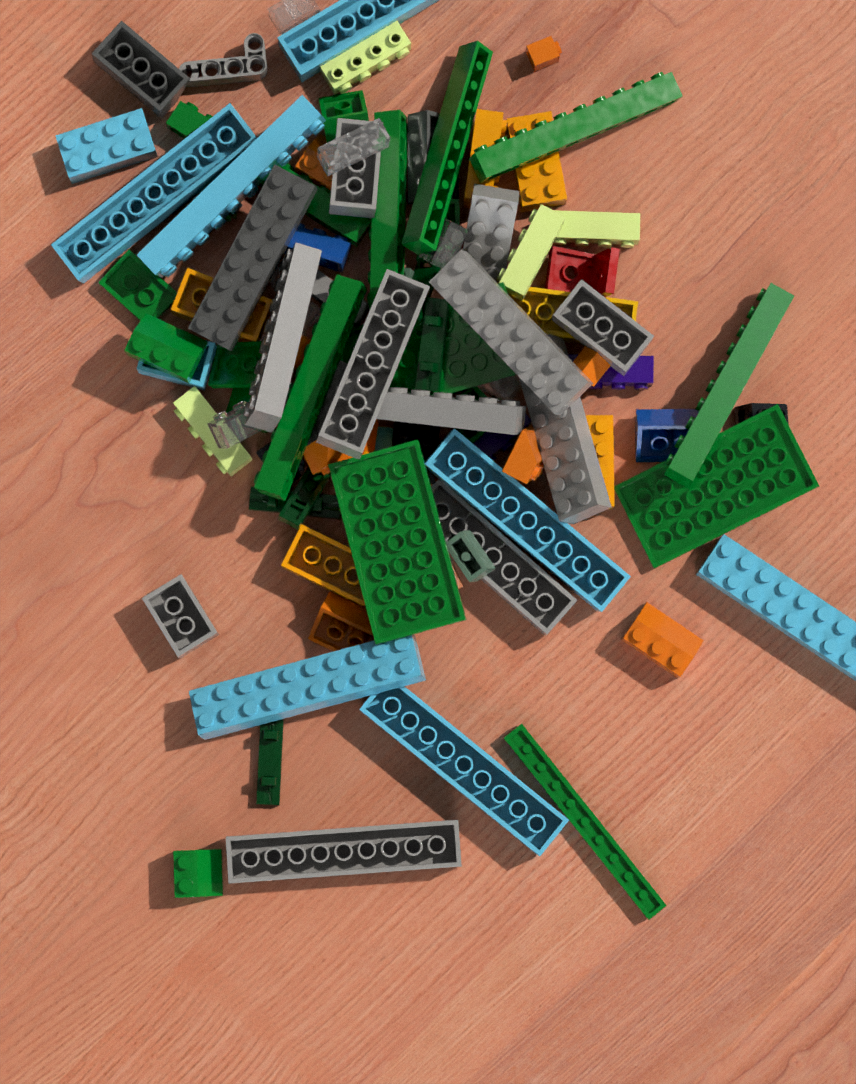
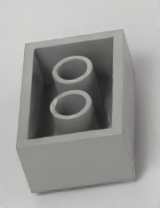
[142,574,219,659]

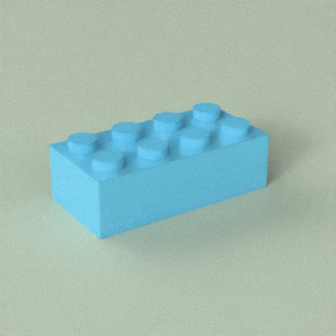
[55,108,158,184]

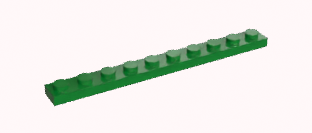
[504,724,667,920]

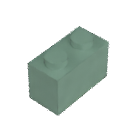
[446,530,495,582]

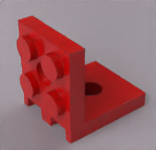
[545,246,620,297]

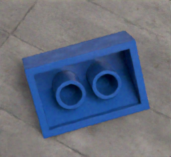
[284,223,351,273]
[635,409,699,462]

